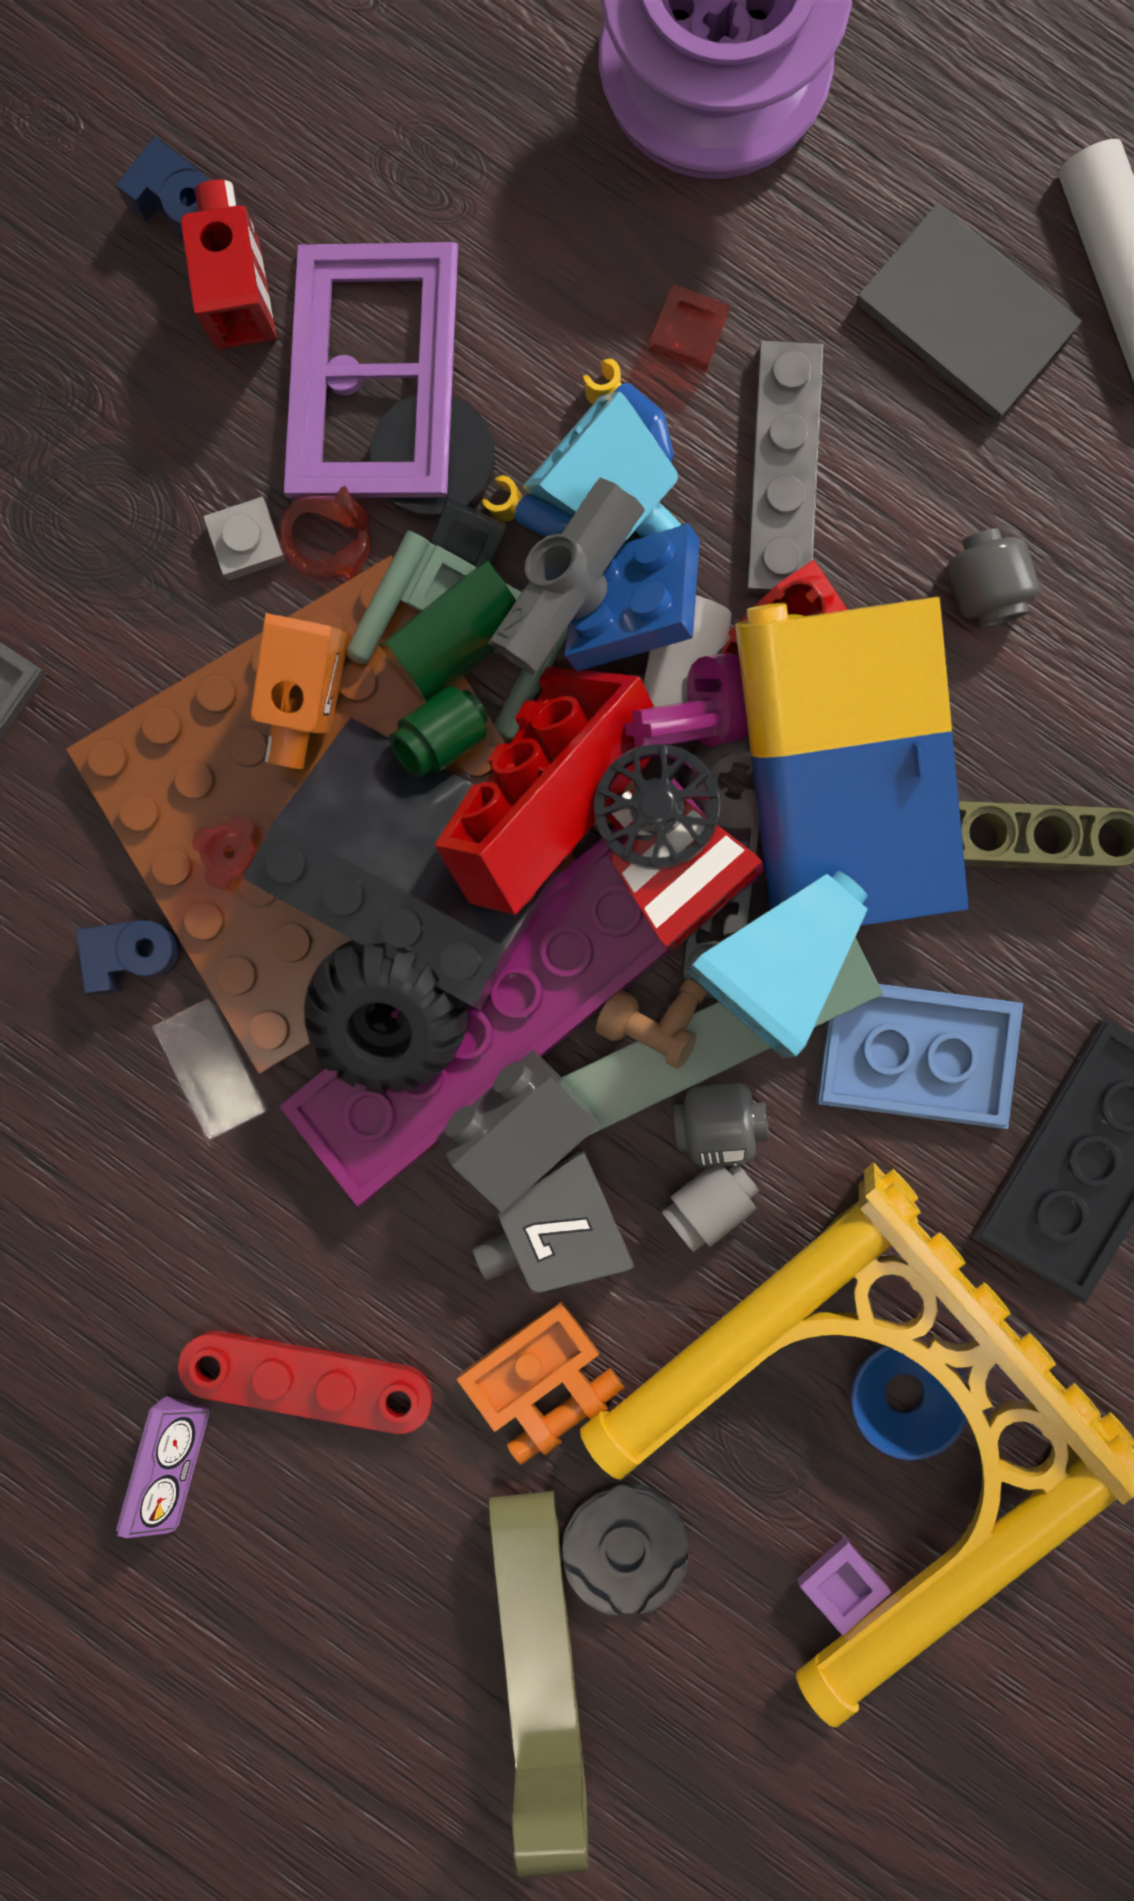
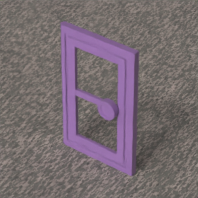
[284,242,458,498]

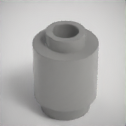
[662,1165,759,1252]

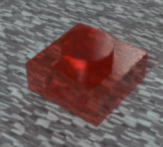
[649,284,731,372]

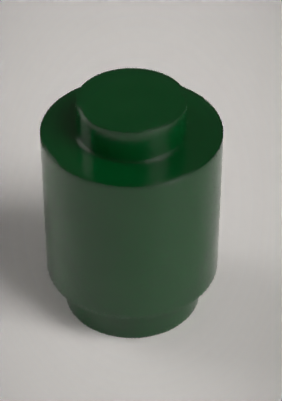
[389,686,488,778]

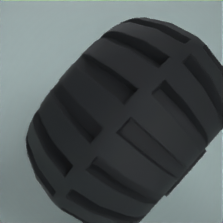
[304,940,468,1094]

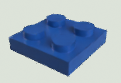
[565,523,700,671]

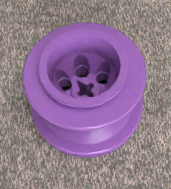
[598,0,852,179]

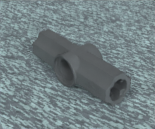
[488,477,645,675]

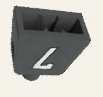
[472,1150,634,1294]

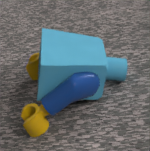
[482,359,681,542]

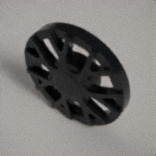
[594,744,721,870]

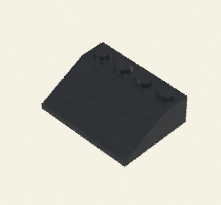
[243,718,566,1010]

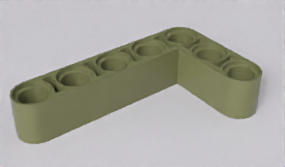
[959,801,1134,872]
[489,1491,589,1879]

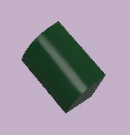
[379,561,516,702]

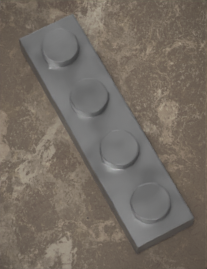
[746,341,824,595]

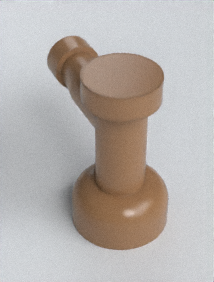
[596,979,707,1069]

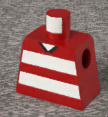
[181,180,277,350]
[606,789,763,954]

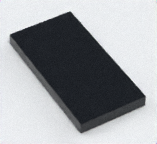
[971,1019,1134,1304]

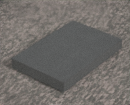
[855,202,1082,422]

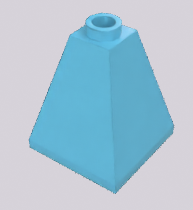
[686,871,868,1058]

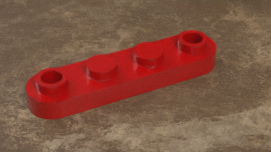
[178,1331,433,1434]

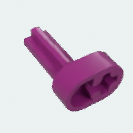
[625,653,748,748]

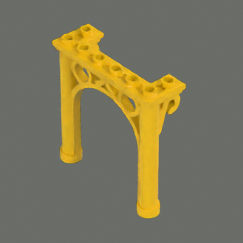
[580,1162,1134,1728]

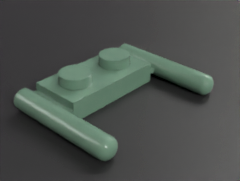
[346,530,568,742]

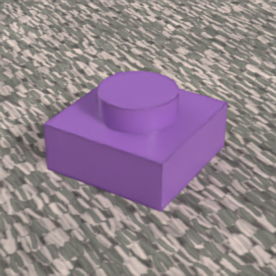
[797,1536,891,1636]

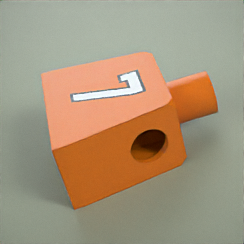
[251,613,351,769]

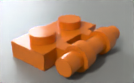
[456,1299,625,1465]

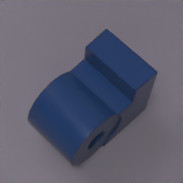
[116,136,209,240]
[76,920,181,995]

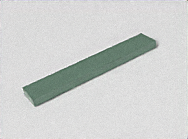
[561,937,883,1136]

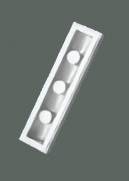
[1058,139,1134,382]

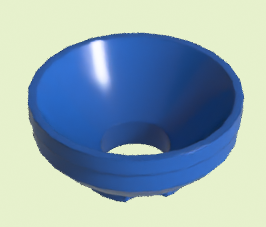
[850,1341,967,1460]

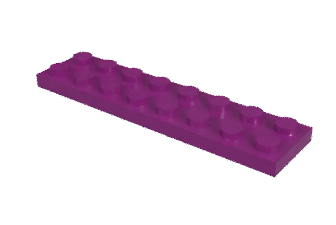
[279,779,757,1207]

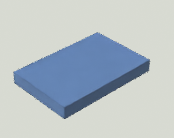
[816,984,1023,1129]

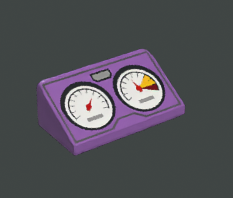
[116,1395,210,1538]

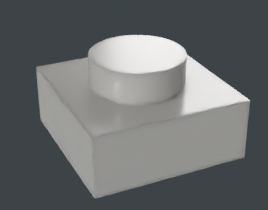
[203,496,286,581]

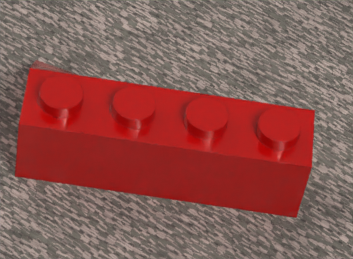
[434,666,654,915]

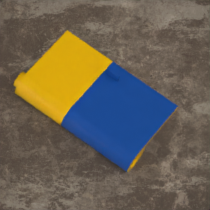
[735,597,969,926]

